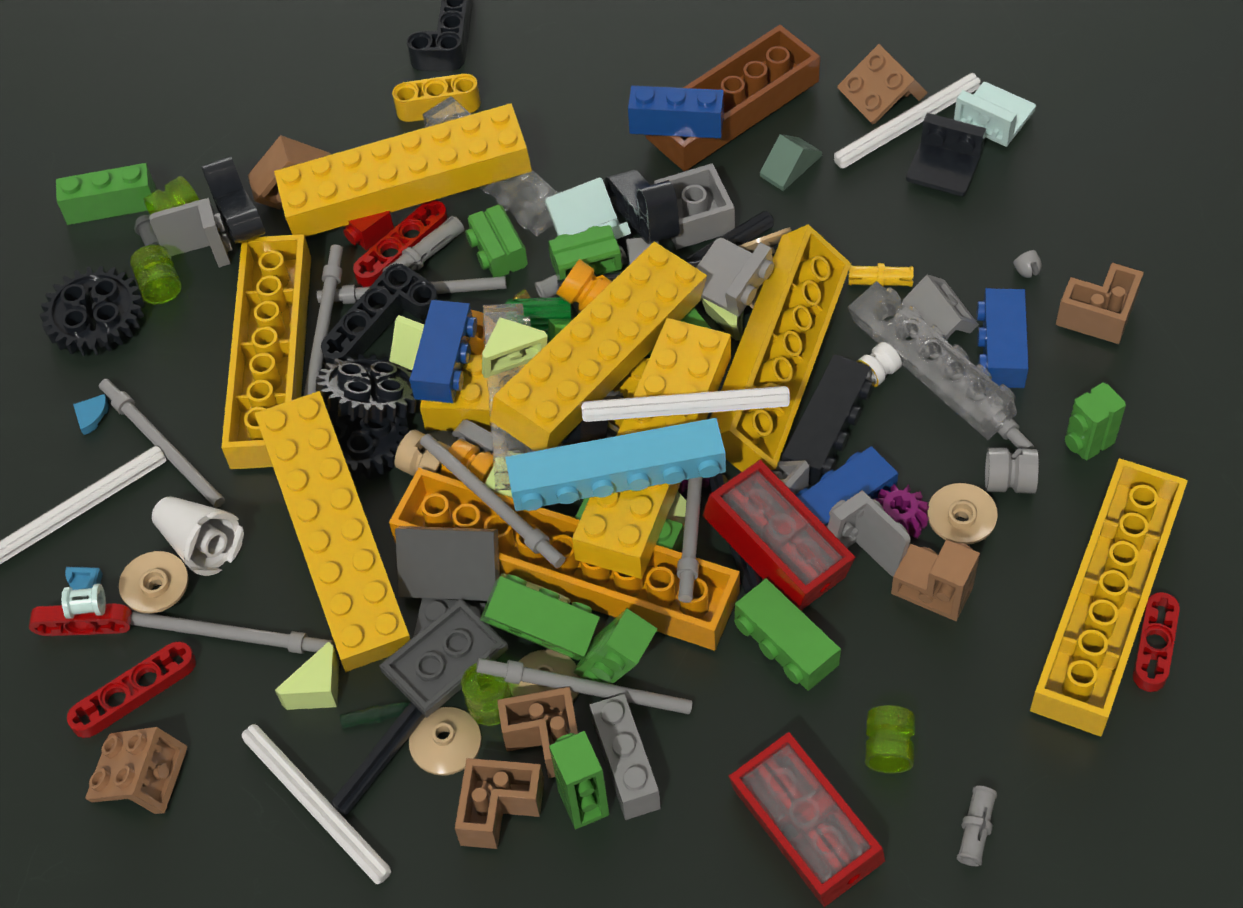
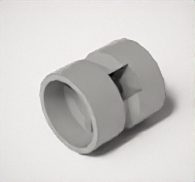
[985,447,1039,494]

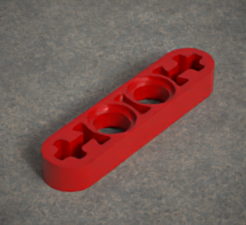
[353,200,448,287]
[67,642,196,738]

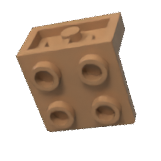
[838,44,928,124]
[85,727,188,814]

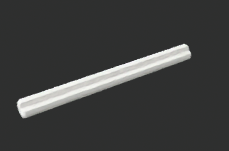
[834,73,981,168]
[581,386,790,422]
[0,446,166,564]
[241,724,391,884]

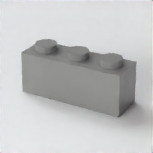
[589,694,661,820]

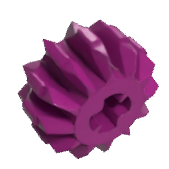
[875,484,929,539]

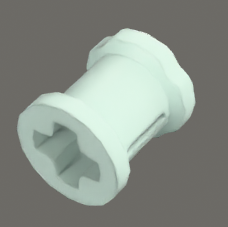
[61,584,106,619]

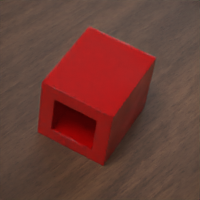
[344,211,394,250]

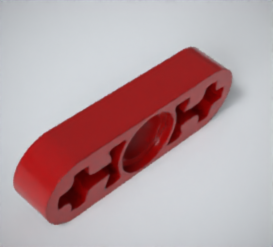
[1133,592,1180,692]
[29,603,132,636]

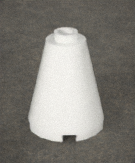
[152,496,244,576]

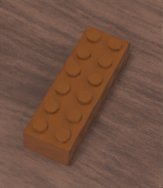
[645,25,820,172]

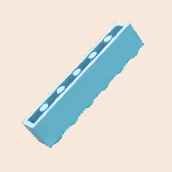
[505,418,726,511]

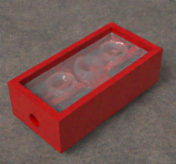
[702,460,855,611]
[729,732,885,908]

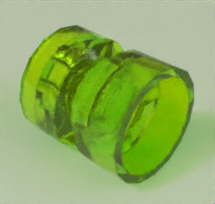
[143,176,199,215]
[130,245,182,304]
[461,663,512,726]
[865,705,915,774]

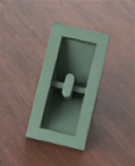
[760,134,822,191]

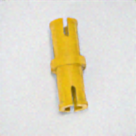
[848,263,913,289]

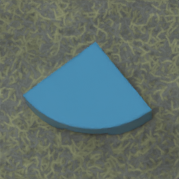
[73,394,109,435]
[65,567,103,590]

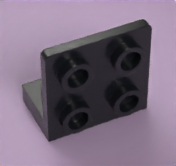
[906,113,986,197]

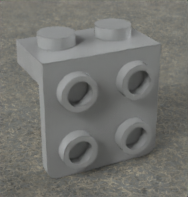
[149,198,233,267]
[696,238,774,317]
[827,490,910,577]

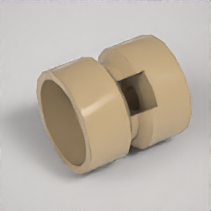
[394,429,451,476]

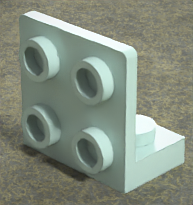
[954,82,1036,147]
[545,177,631,239]

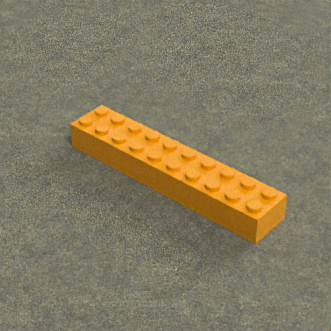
[389,467,740,651]

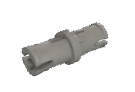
[957,786,997,867]

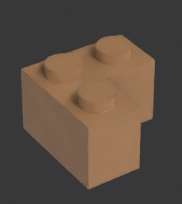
[248,135,331,210]
[1056,263,1144,344]
[891,539,980,621]
[497,687,578,778]
[455,758,545,849]

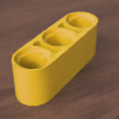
[392,74,481,122]

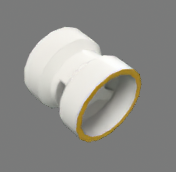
[856,342,902,387]

